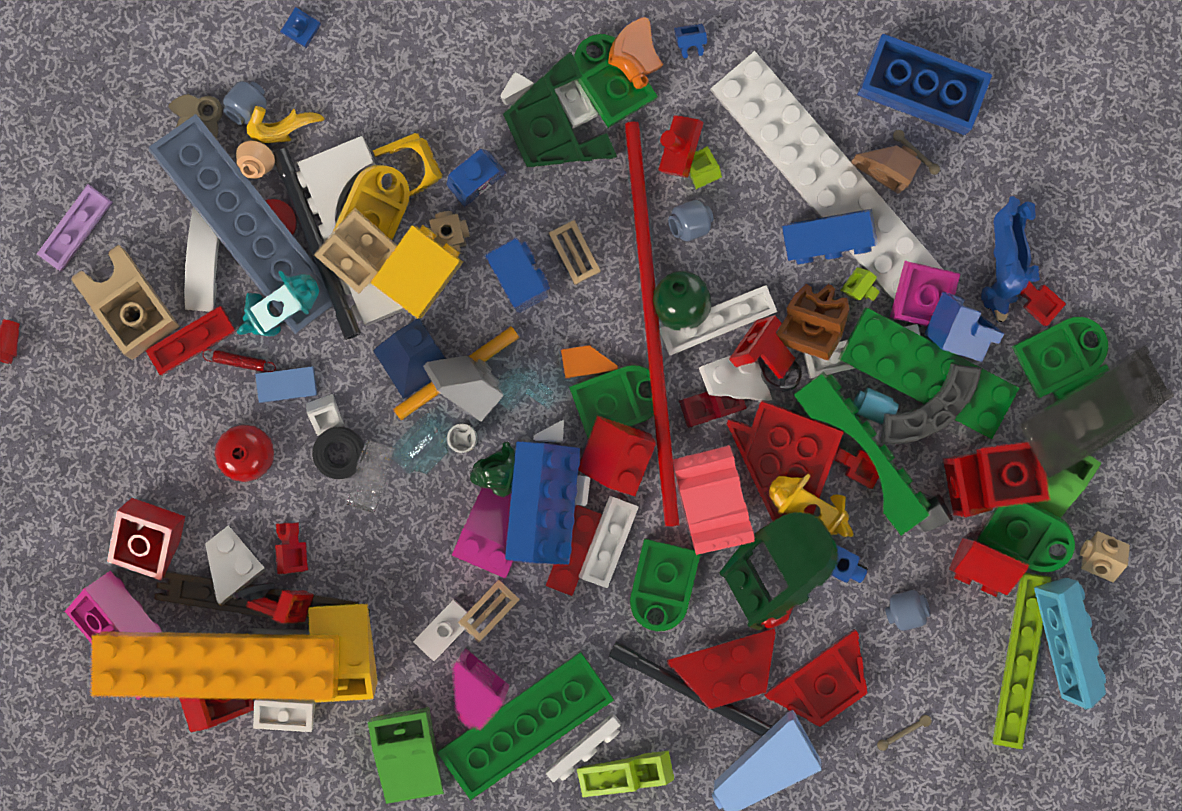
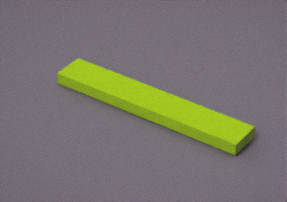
[992,573,1051,749]

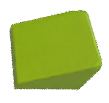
[689,146,722,189]

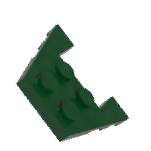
[503,51,617,167]

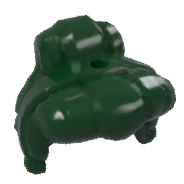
[470,441,515,497]

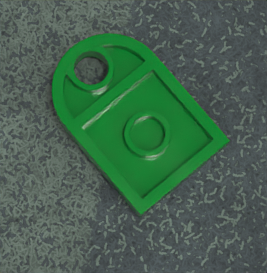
[573,34,658,128]
[1012,317,1108,398]
[569,365,654,438]
[978,502,1075,572]
[630,538,700,631]

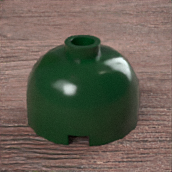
[653,271,711,331]

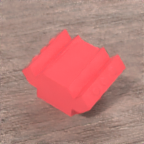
[673,445,755,555]

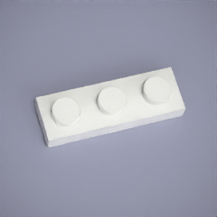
[578,496,639,588]
[546,713,621,783]

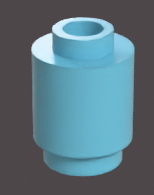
[854,387,899,425]

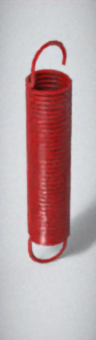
[202,349,276,372]

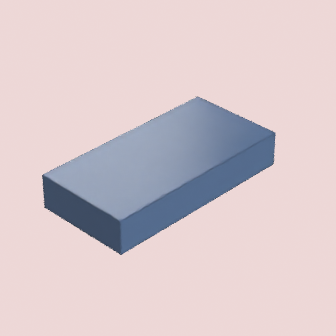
[255,366,318,403]

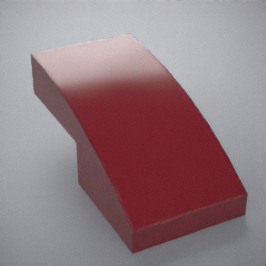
[679,391,747,428]

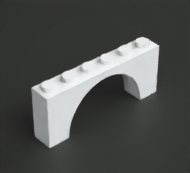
[296,136,406,326]

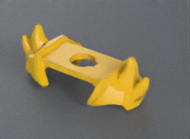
[769,474,854,537]

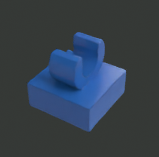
[280,7,321,48]
[674,24,707,58]

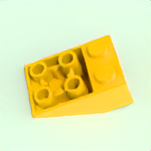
[309,604,378,703]

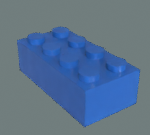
[857,33,992,136]
[505,441,580,565]

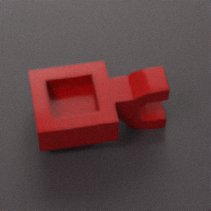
[1019,281,1066,326]
[834,448,879,489]
[275,522,308,574]

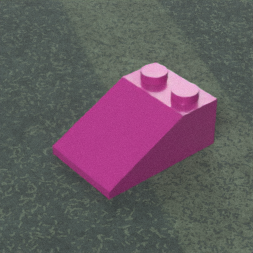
[452,488,513,579]

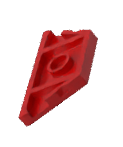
[667,628,776,709]
[763,629,868,727]

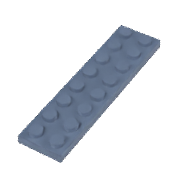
[148,114,333,334]

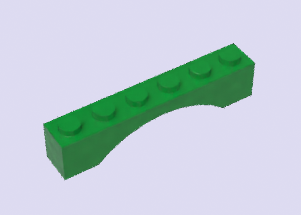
[794,371,931,536]

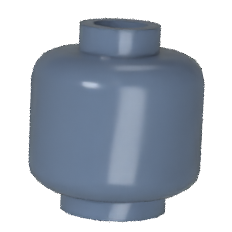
[223,81,267,125]
[668,200,714,242]
[885,590,931,631]

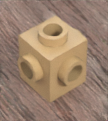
[429,211,470,252]
[1080,531,1130,583]

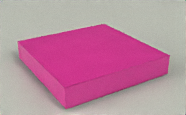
[890,261,960,326]

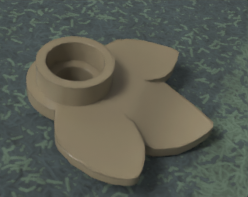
[168,94,223,138]

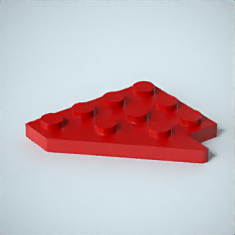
[727,400,844,521]

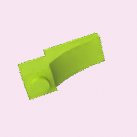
[577,751,674,797]

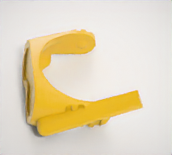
[372,133,442,197]

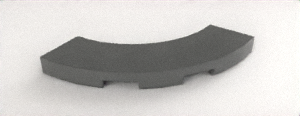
[880,364,982,444]

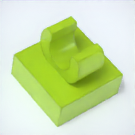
[840,267,880,301]

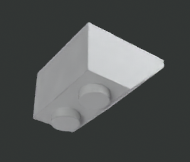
[423,356,504,422]

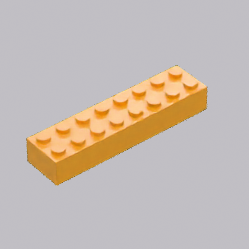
[91,632,339,700]

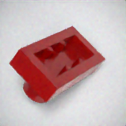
[658,115,704,178]

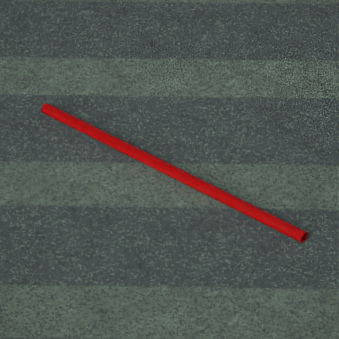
[625,122,680,527]

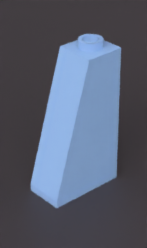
[712,710,822,811]

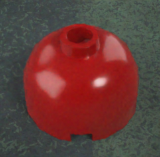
[214,424,274,482]

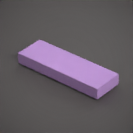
[37,184,113,272]

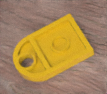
[333,165,410,240]

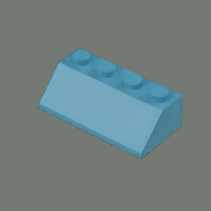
[1034,578,1106,709]

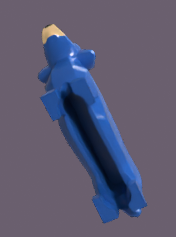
[981,196,1040,323]

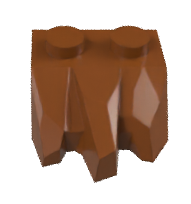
[776,283,849,361]

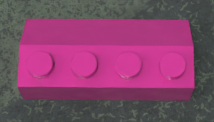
[65,570,162,700]
[453,648,510,730]

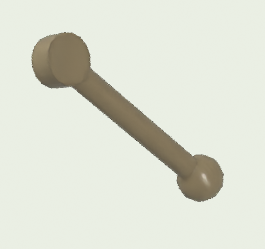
[893,130,940,175]
[877,715,932,751]

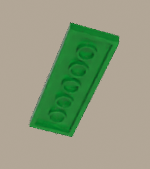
[838,307,1020,439]
[437,651,614,801]

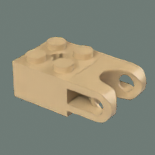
[72,245,180,360]

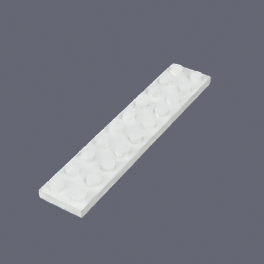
[710,51,944,302]

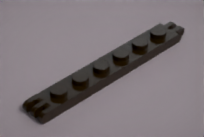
[154,571,370,624]

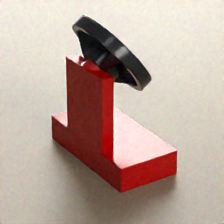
[729,315,802,392]
[233,583,314,623]

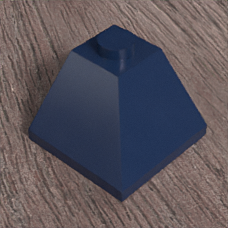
[373,318,446,399]

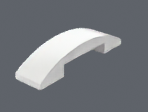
[184,207,219,312]

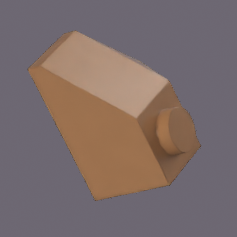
[851,146,921,194]

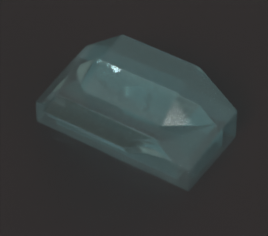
[387,412,449,474]

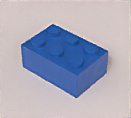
[485,238,550,314]

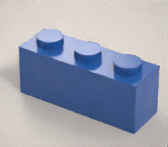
[782,209,878,264]

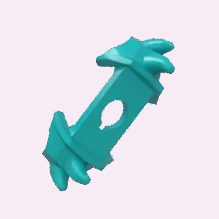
[236,270,319,336]

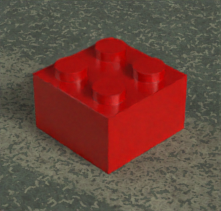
[975,440,1050,508]

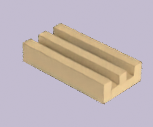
[549,220,601,285]
[458,580,520,643]

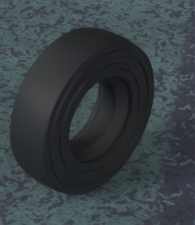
[312,427,365,479]

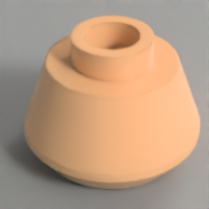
[236,141,275,179]

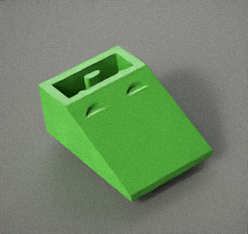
[1032,431,1101,518]
[368,707,444,804]

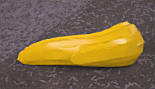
[247,106,325,143]

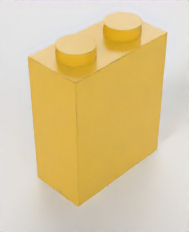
[370,225,464,318]

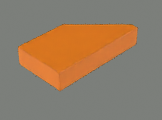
[561,345,618,379]

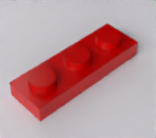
[145,306,237,376]
[545,505,602,596]

